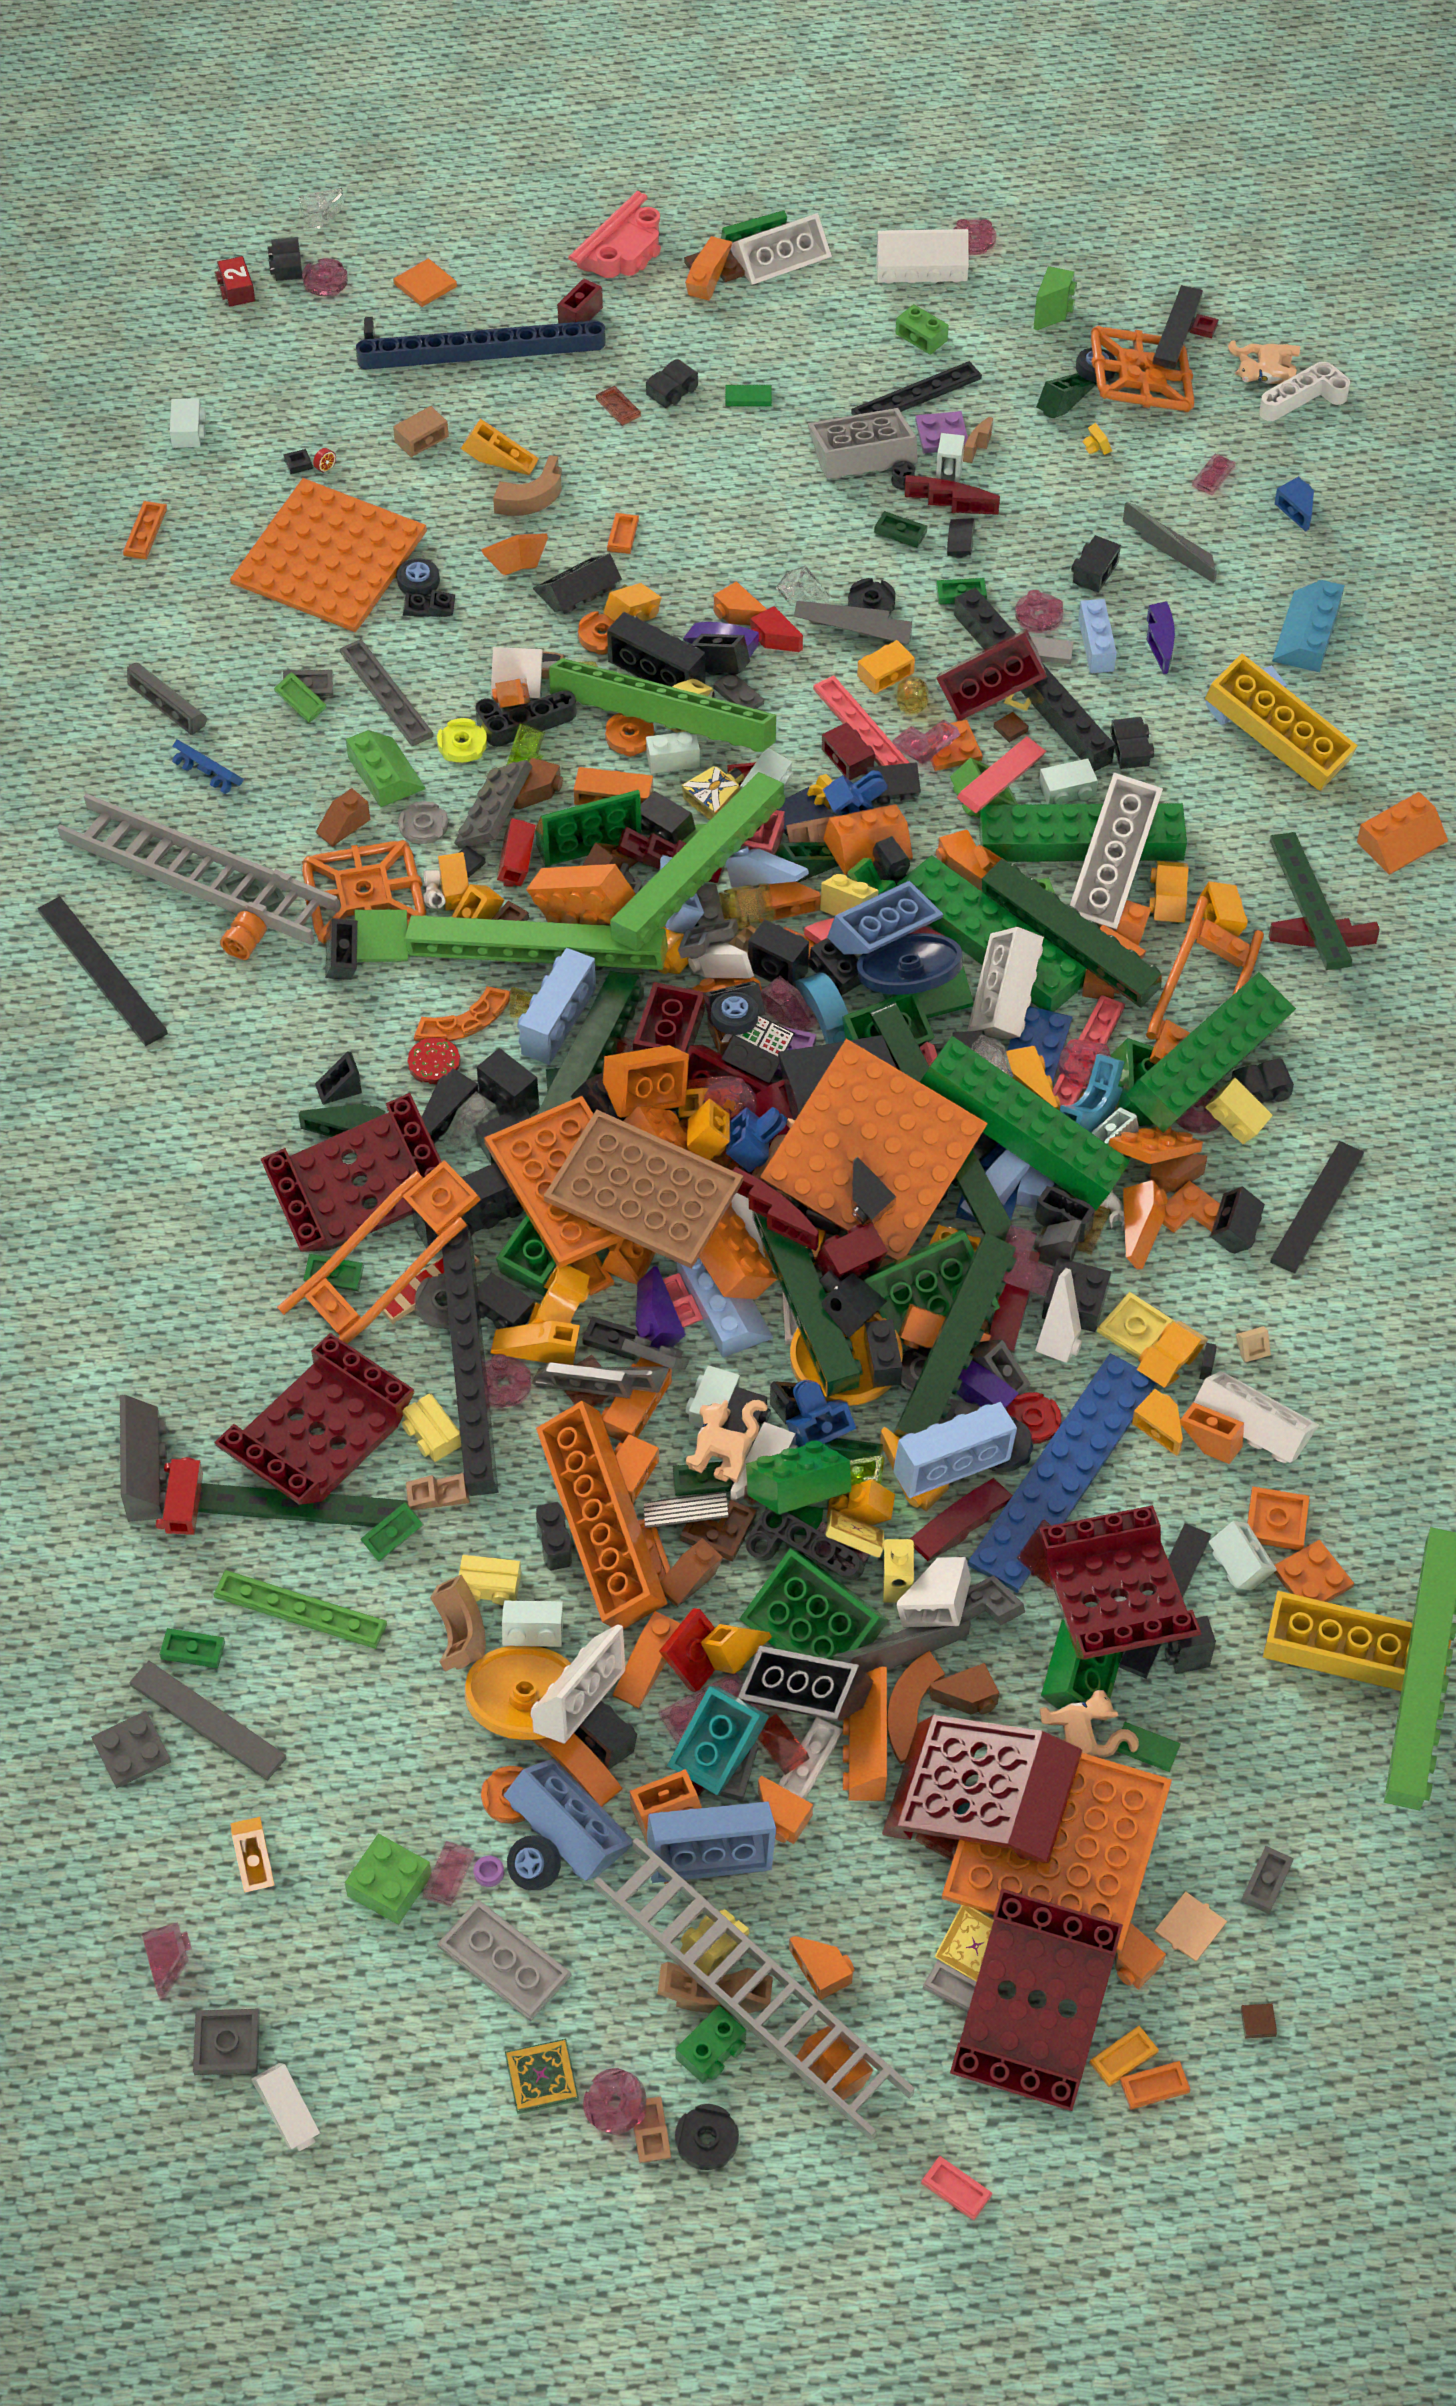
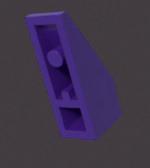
[635,1266,686,1349]

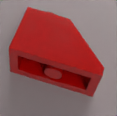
[750,606,803,652]

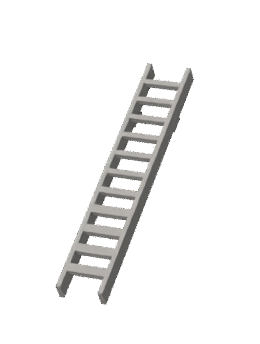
[57,793,340,945]
[594,1837,915,2141]

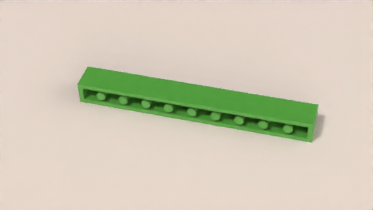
[549,658,776,752]
[610,772,785,951]
[405,915,668,970]
[1384,1527,1456,1811]

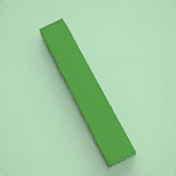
[214,1570,387,1649]

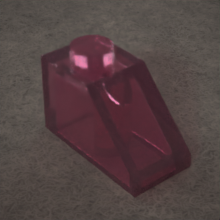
[761,976,817,1032]
[142,1922,192,2000]

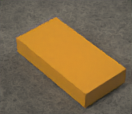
[1089,2026,1159,2087]

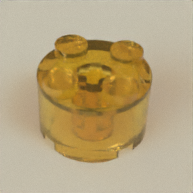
[719,883,775,929]

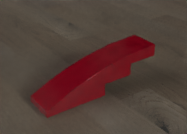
[905,475,1000,515]
[616,827,722,883]
[1268,917,1380,947]
[733,1166,819,1251]
[989,1248,1040,1353]
[909,1478,1013,1561]

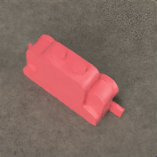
[568,191,661,278]

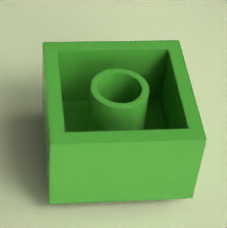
[344,1833,432,1925]

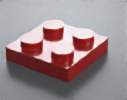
[659,1608,715,1693]

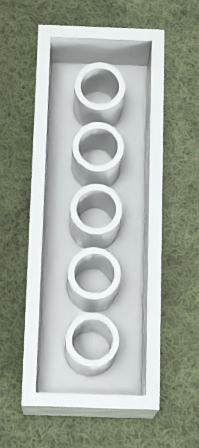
[1070,773,1163,932]

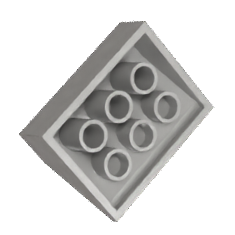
[808,408,918,479]

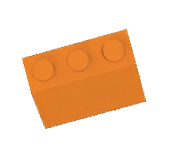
[1357,792,1448,875]
[823,804,913,875]
[603,1045,689,1118]

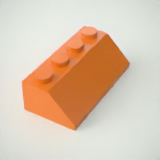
[843,1667,887,1801]

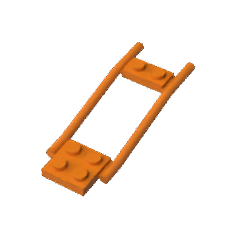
[1146,896,1264,1065]
[277,1160,481,1344]

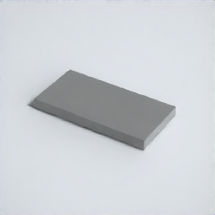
[437,1899,571,2021]

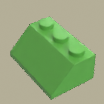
[346,730,426,808]

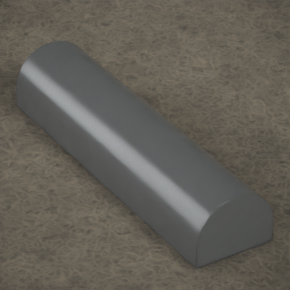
[127,663,207,735]

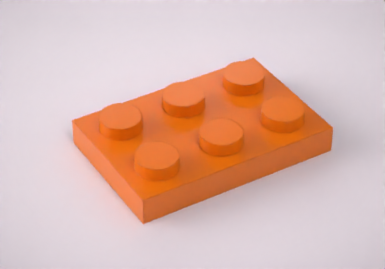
[1109,1126,1203,1164]

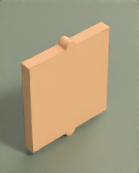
[1154,1891,1227,1962]

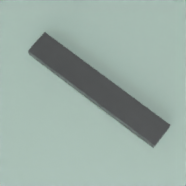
[340,639,434,747]
[130,1661,287,1781]

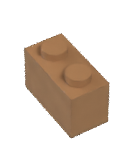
[393,406,449,457]

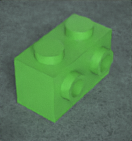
[895,304,949,355]

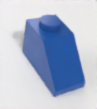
[1274,476,1314,532]

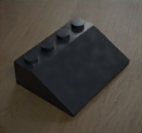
[778,1035,895,1120]

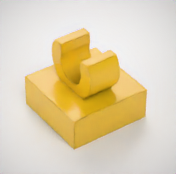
[1082,423,1112,455]
[807,774,832,809]

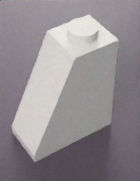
[896,1557,971,1627]
[251,2063,320,2151]

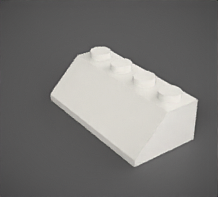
[731,213,832,285]
[876,229,969,284]
[967,927,1044,1040]
[1194,1371,1319,1463]
[531,1624,625,1744]

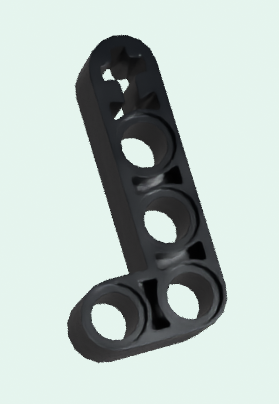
[475,691,576,747]
[746,1508,865,1580]

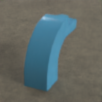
[795,973,849,1044]
[1059,1054,1124,1132]

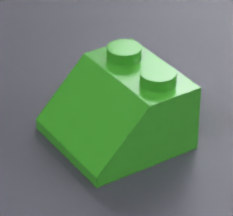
[1033,266,1077,330]
[950,758,1018,818]

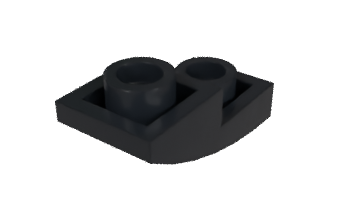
[947,518,975,558]
[403,590,456,617]

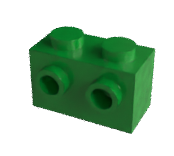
[675,2005,746,2084]

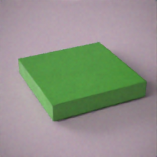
[355,910,408,962]

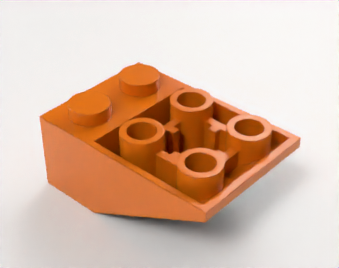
[630,1769,702,1884]

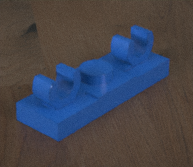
[172,739,244,794]

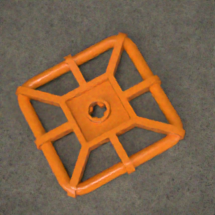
[1091,326,1194,412]
[302,840,426,944]

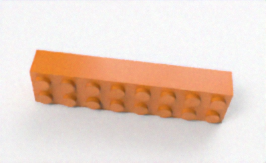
[623,1106,777,1299]
[536,1401,668,1629]

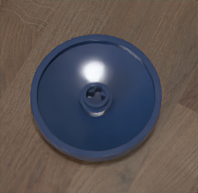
[857,933,963,995]

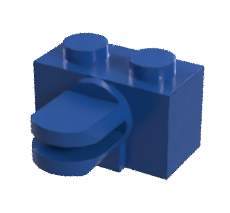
[823,770,887,816]
[726,1107,787,1173]
[786,1380,856,1447]

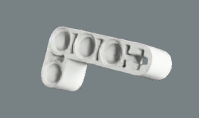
[1259,362,1350,421]

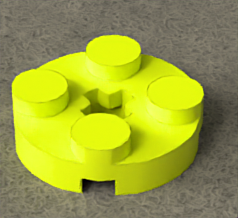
[437,718,487,763]

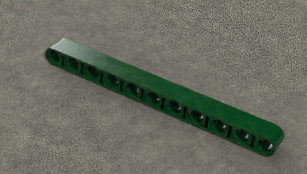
[870,1001,1017,1243]

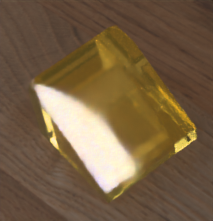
[509,987,534,1018]

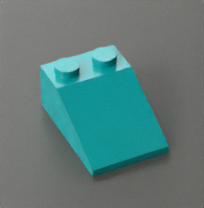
[667,1686,769,1795]

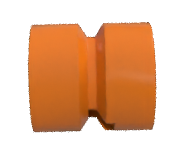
[220,911,267,960]

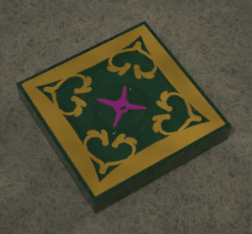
[505,2038,579,2115]

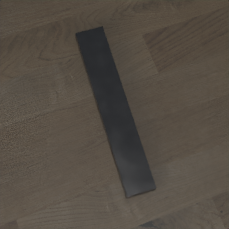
[1152,285,1203,369]
[851,361,982,415]
[1270,1141,1364,1274]
[1119,1523,1211,1679]

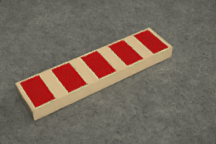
[382,1255,480,1324]

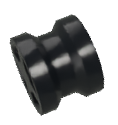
[891,461,915,490]

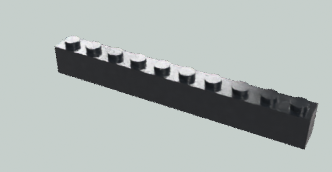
[954,587,1115,772]
[442,1225,499,1496]

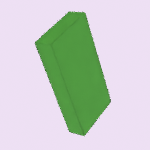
[274,672,327,723]

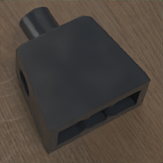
[819,1270,887,1338]

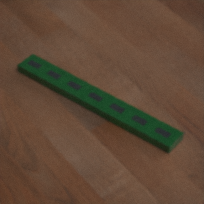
[1270,832,1352,970]
[198,1483,408,1527]

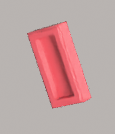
[921,2156,992,2221]

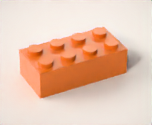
[526,864,636,925]

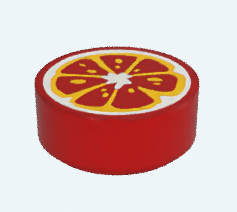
[313,448,336,473]

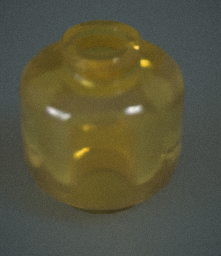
[896,677,929,714]

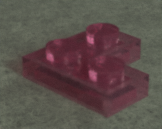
[892,719,960,765]
[1002,1225,1054,1296]

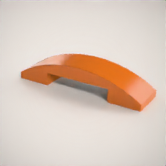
[532,1733,622,1807]

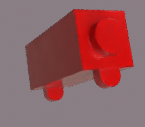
[497,818,536,887]
[156,1457,203,1535]

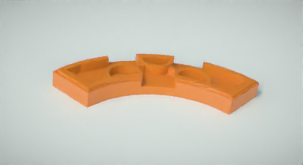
[414,986,512,1042]
[887,1651,945,1765]

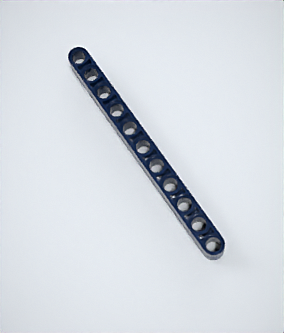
[356,321,606,369]

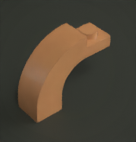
[493,455,562,516]
[430,1574,486,1672]
[657,1962,773,2015]

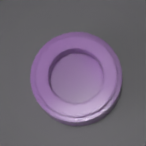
[473,1856,504,1887]

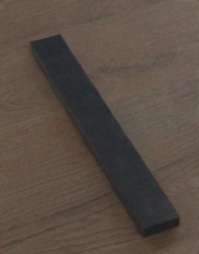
[38,896,168,1047]

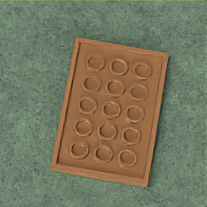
[544,1110,743,1269]

